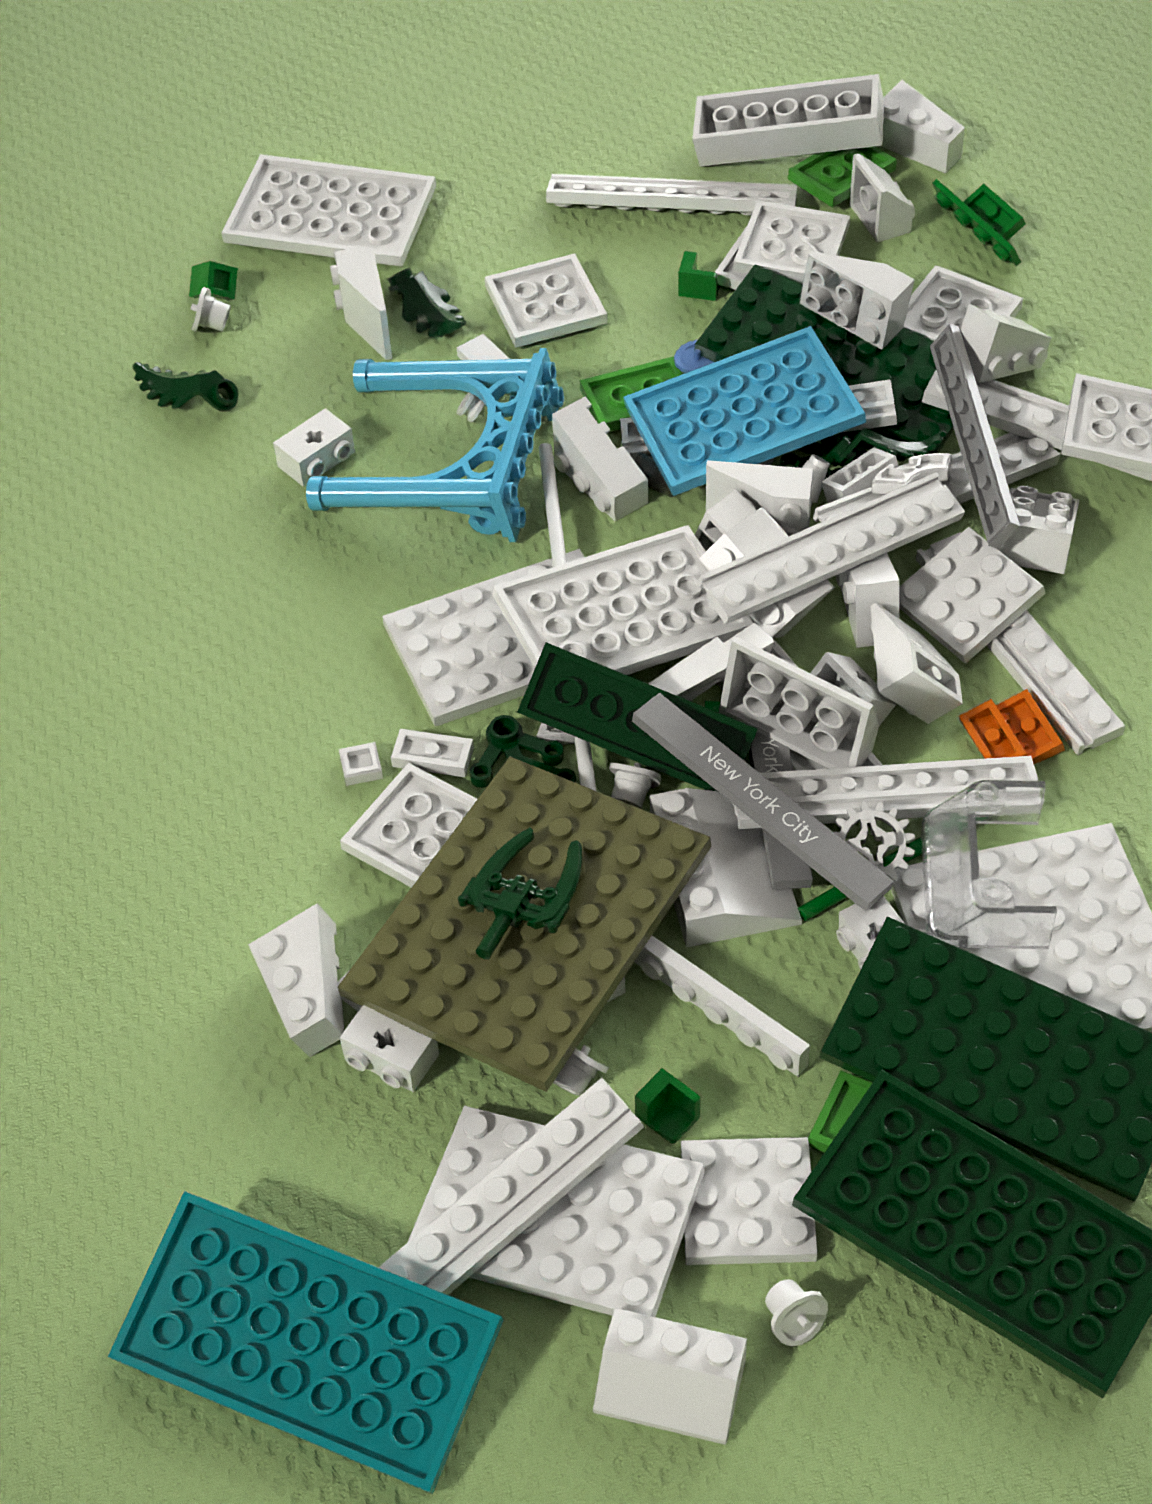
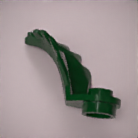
[388,267,466,337]
[132,362,239,412]
[827,428,947,467]

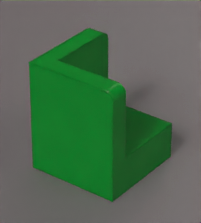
[678,251,720,301]
[189,261,238,301]
[635,1068,701,1144]

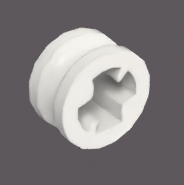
[457,392,485,423]

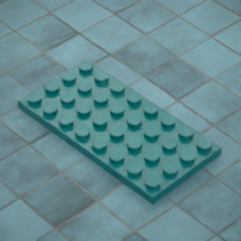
[108,1191,504,1494]

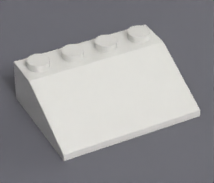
[719,636,879,768]
[650,788,802,948]

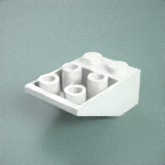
[800,251,915,350]
[996,486,1080,574]
[870,603,963,724]

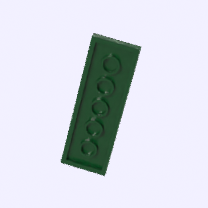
[517,642,758,791]

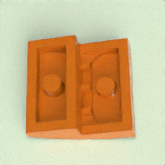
[958,689,1065,764]

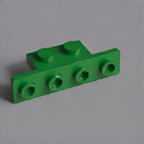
[932,179,1026,266]

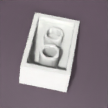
[330,246,392,360]
[706,460,813,536]

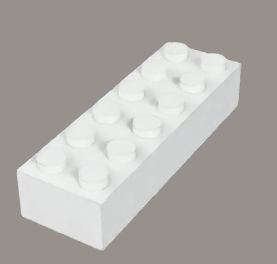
[692,74,884,166]

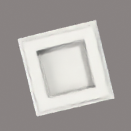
[339,742,383,786]

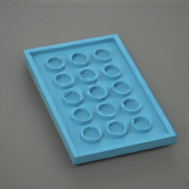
[623,326,866,496]

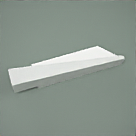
[648,622,775,701]

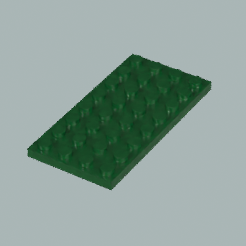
[694,264,954,454]
[819,916,1152,1202]
[792,1069,1152,1399]

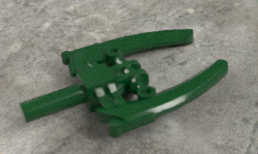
[458,827,582,960]

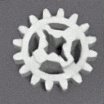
[834,801,915,882]

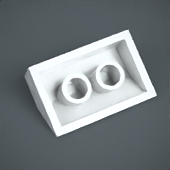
[699,507,835,639]
[593,1308,747,1445]

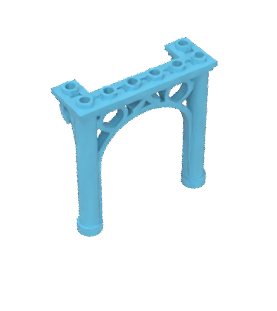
[306,348,564,542]

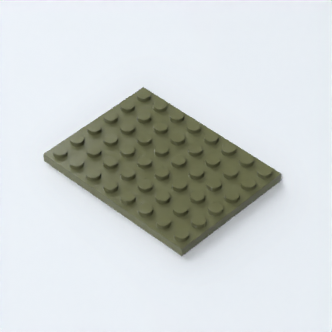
[337,757,712,1092]

